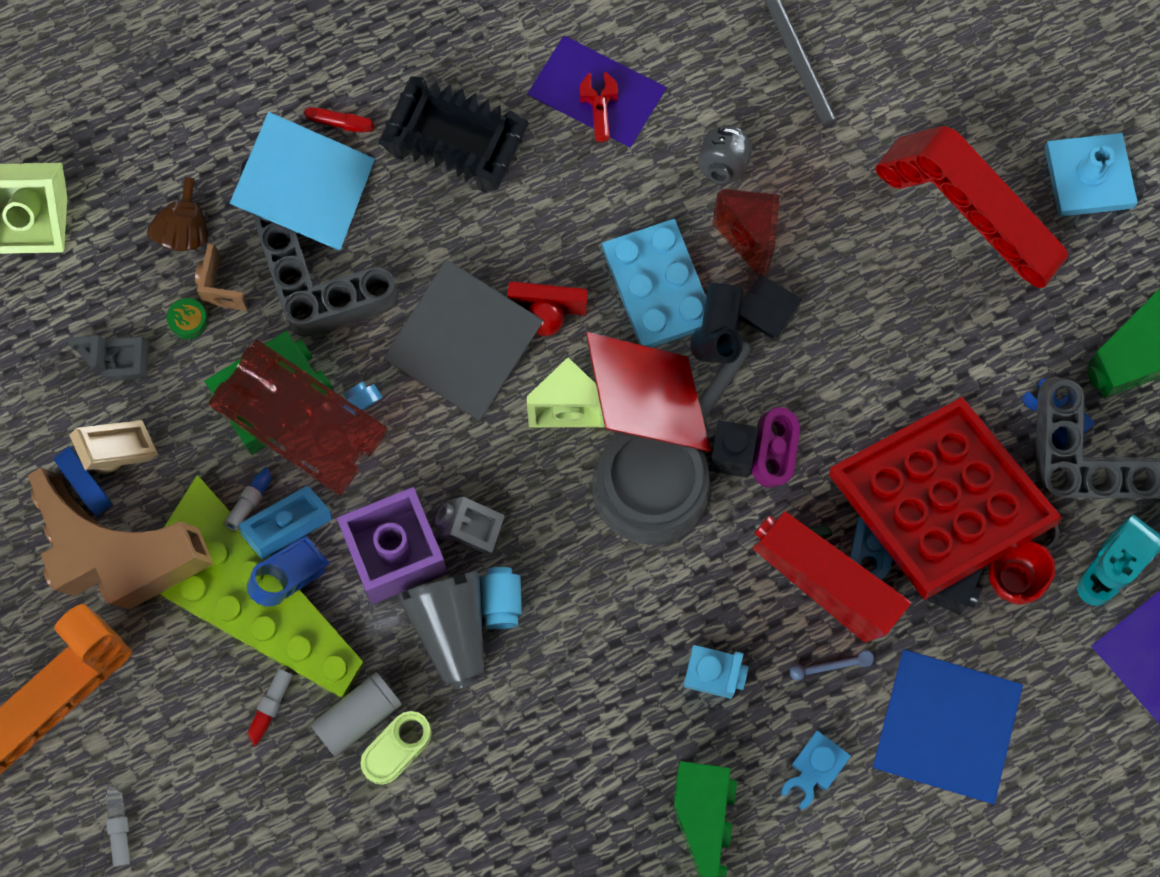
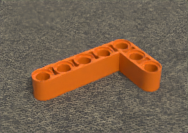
[0,604,132,775]

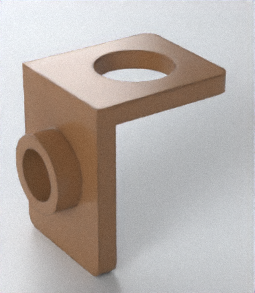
[195,243,249,311]

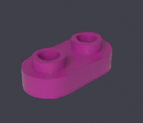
[751,407,800,488]

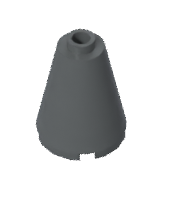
[398,571,484,690]

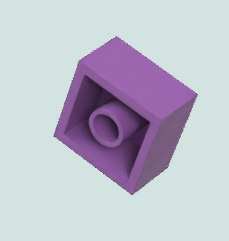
[337,487,448,605]

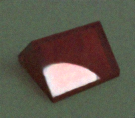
[712,189,780,277]

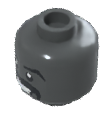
[698,125,752,184]

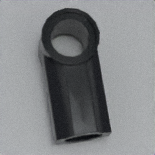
[690,283,744,363]

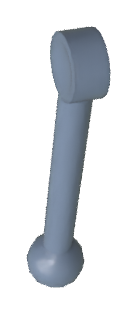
[790,650,874,681]

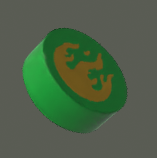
[166,298,208,340]

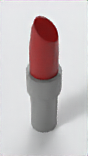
[247,668,294,747]

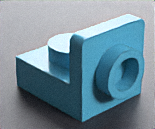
[683,645,749,699]

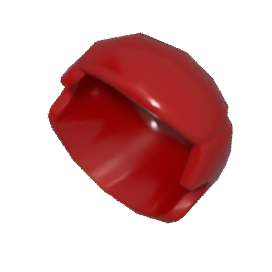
[988,540,1056,605]

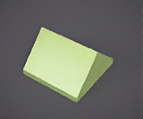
[527,358,605,427]

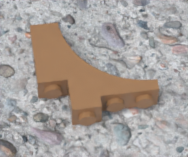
[28,468,213,610]

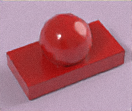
[507,281,588,337]

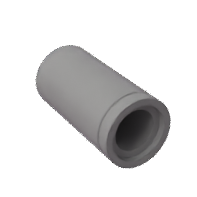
[310,672,402,758]

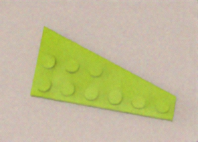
[158,475,365,699]

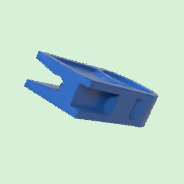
[247,535,330,606]

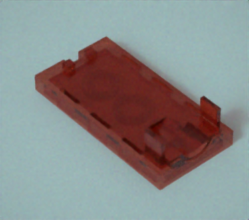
[208,339,389,497]

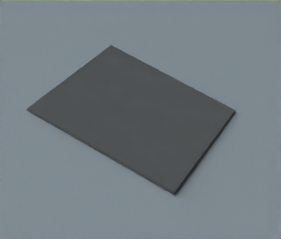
[383,259,543,421]

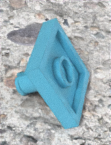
[1044,133,1138,217]

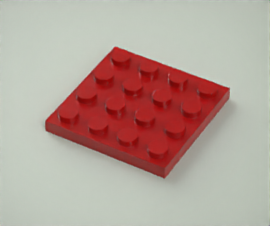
[829,397,1062,600]

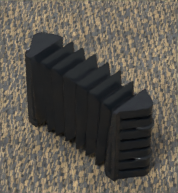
[379,76,529,193]

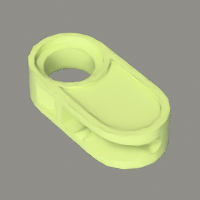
[360,711,432,785]

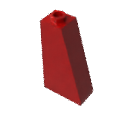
[752,511,911,643]

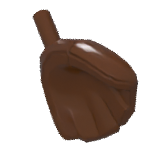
[147,177,207,251]

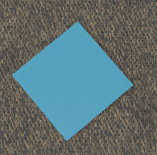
[229,112,375,251]

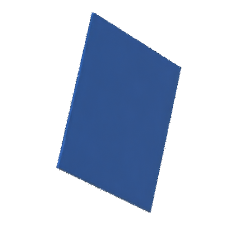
[873,649,1023,805]

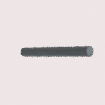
[764,0,837,127]

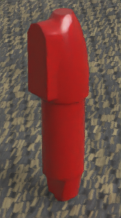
[303,107,375,132]

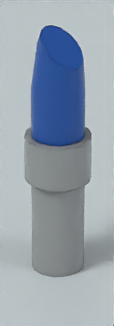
[223,466,273,532]

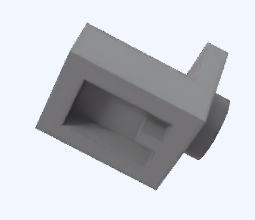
[435,497,505,554]

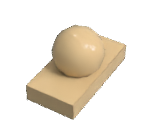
[69,420,158,474]

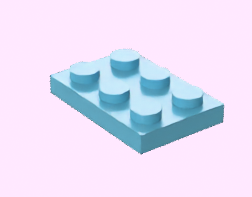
[602,219,707,348]

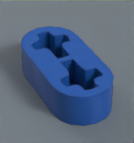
[52,446,114,517]

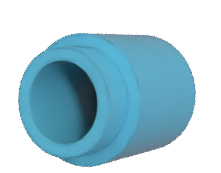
[480,567,522,629]

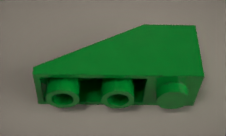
[673,761,737,877]

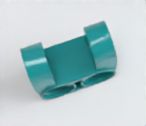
[1077,514,1160,606]

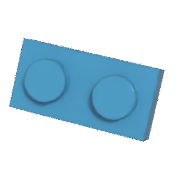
[238,485,331,559]

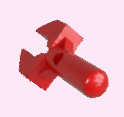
[579,72,618,143]

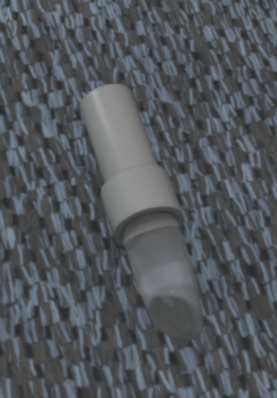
[106,785,130,867]

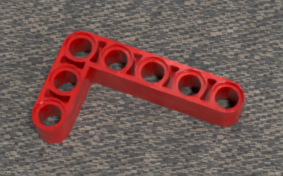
[875,126,1068,288]

